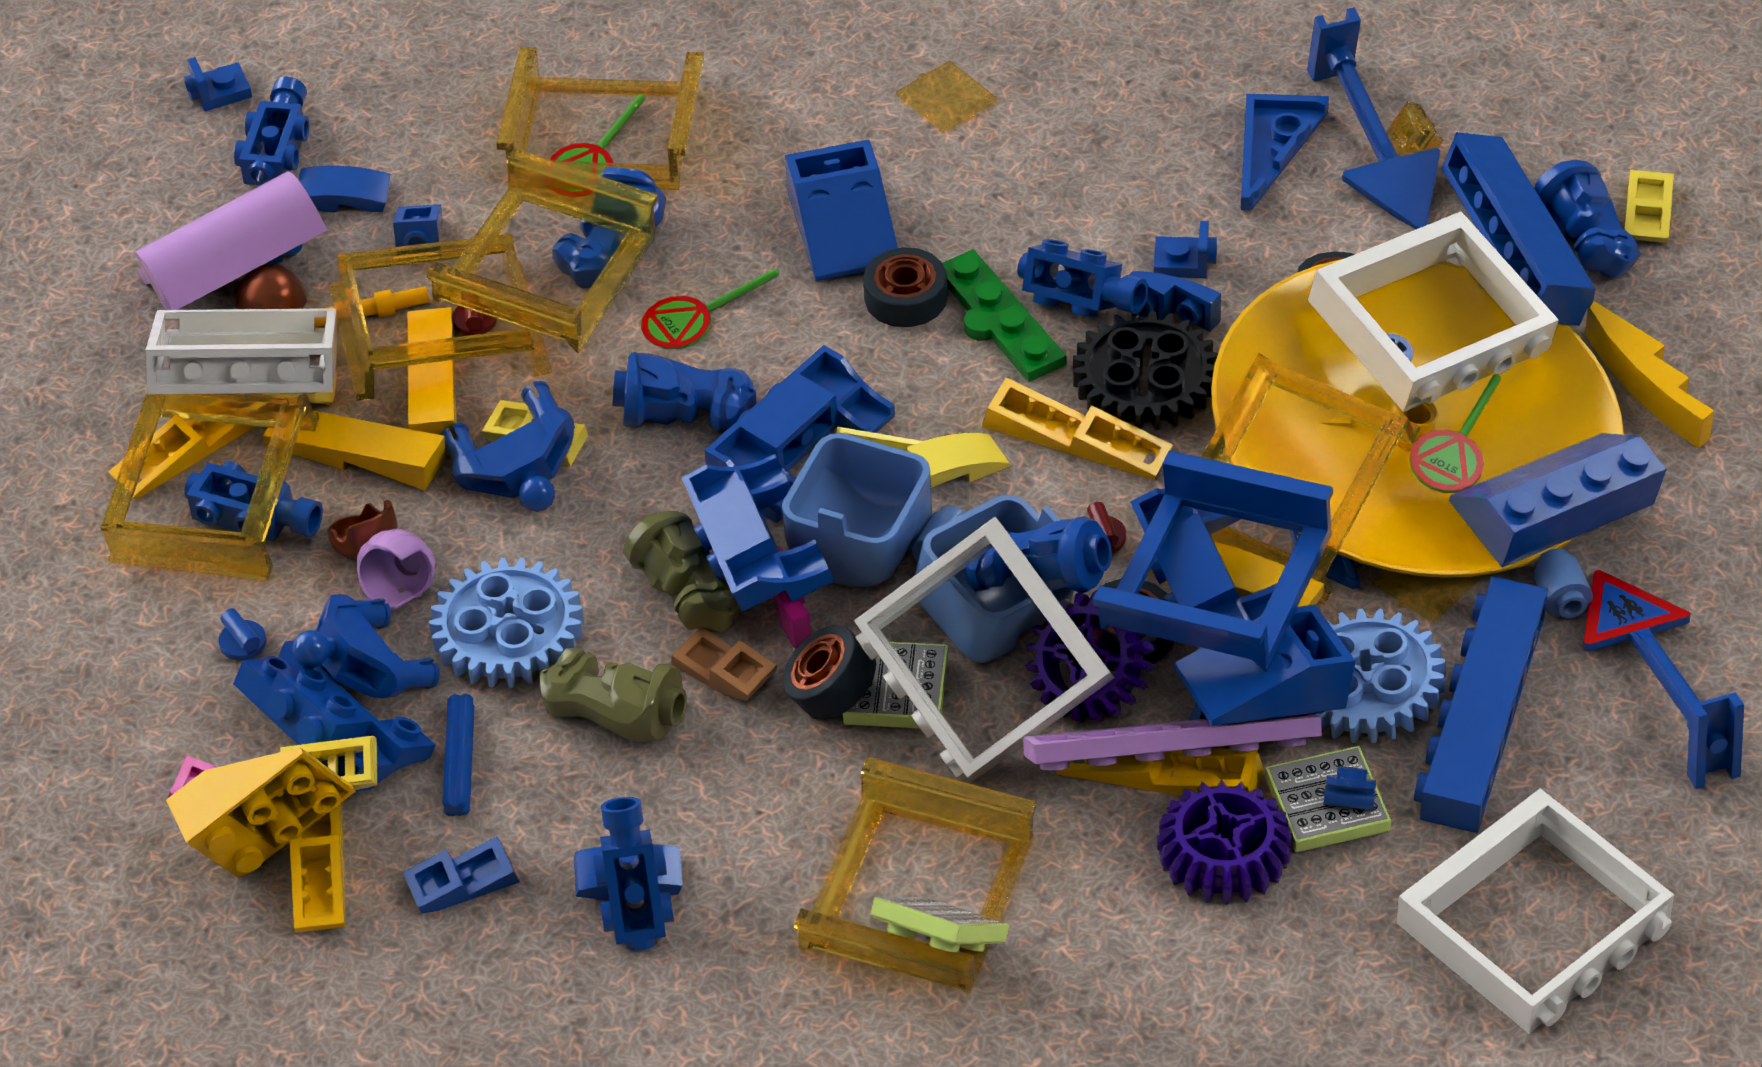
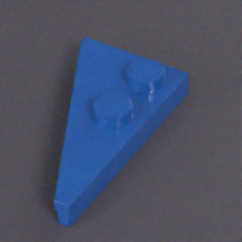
[1241,94,1329,210]

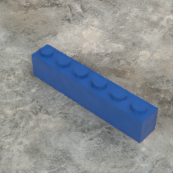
[1442,132,1596,326]
[1414,576,1548,833]

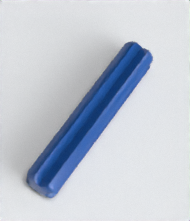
[442,693,475,816]

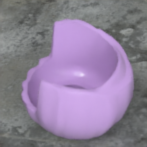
[357,529,436,610]

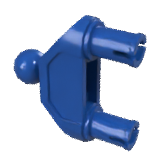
[441,381,575,512]
[292,594,440,698]

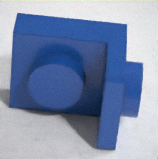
[184,57,252,112]
[393,204,443,263]
[1154,221,1217,278]

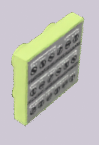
[843,642,948,728]
[1265,746,1391,853]
[870,897,1010,952]

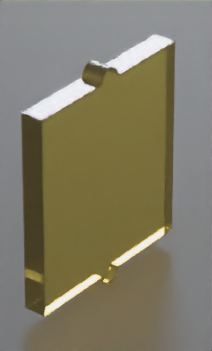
[896,60,997,133]
[1372,570,1485,623]

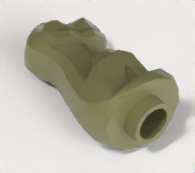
[623,511,742,633]
[540,648,687,743]

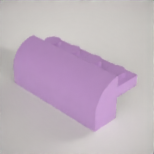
[134,171,328,310]

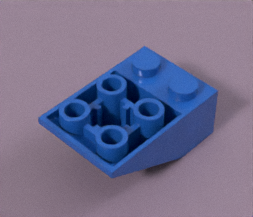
[785,139,898,282]
[1174,605,1356,726]

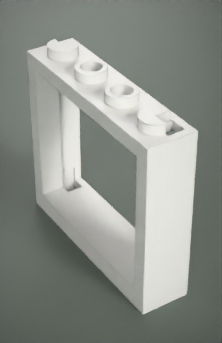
[1308,211,1559,412]
[146,308,337,395]
[854,517,1114,781]
[1397,788,1674,1034]

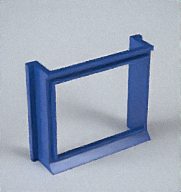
[1093,450,1333,672]

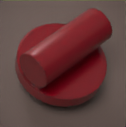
[452,286,497,336]
[1087,502,1126,554]

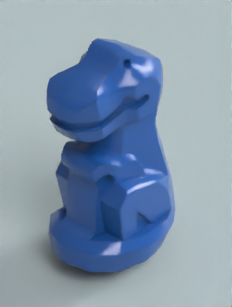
[1534,160,1641,279]
[552,167,666,287]
[612,352,757,431]
[965,516,1111,593]

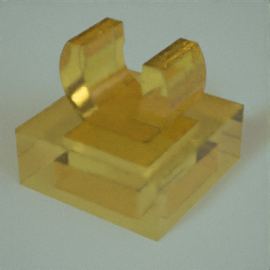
[1386,101,1444,156]

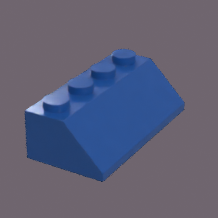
[1449,433,1667,568]

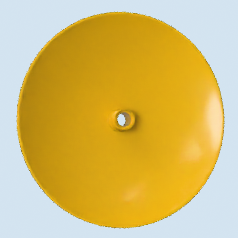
[1211,259,1624,578]

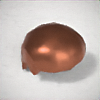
[235,263,307,309]
[327,500,398,560]

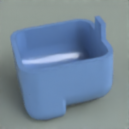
[782,433,932,588]
[915,495,1074,664]

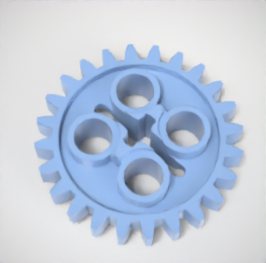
[429,557,584,688]
[1317,608,1446,743]

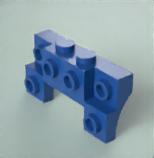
[704,345,895,523]
[681,454,835,612]
[1130,489,1277,649]
[233,641,436,792]

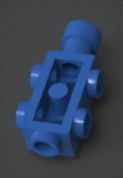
[234,76,310,185]
[1017,239,1148,317]
[184,461,323,542]
[593,797,674,950]

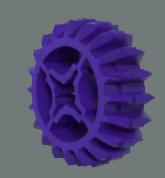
[1025,593,1155,723]
[1157,779,1292,905]

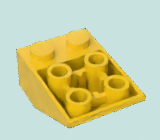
[166,747,356,877]

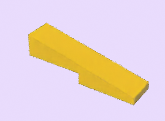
[407,307,458,440]
[982,377,1173,480]
[108,393,287,500]
[263,405,446,491]
[1056,748,1264,796]

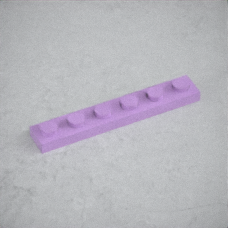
[1023,713,1322,770]

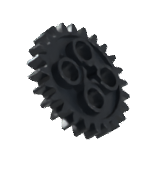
[1073,310,1218,430]

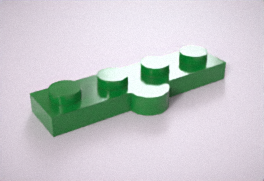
[943,249,1067,382]

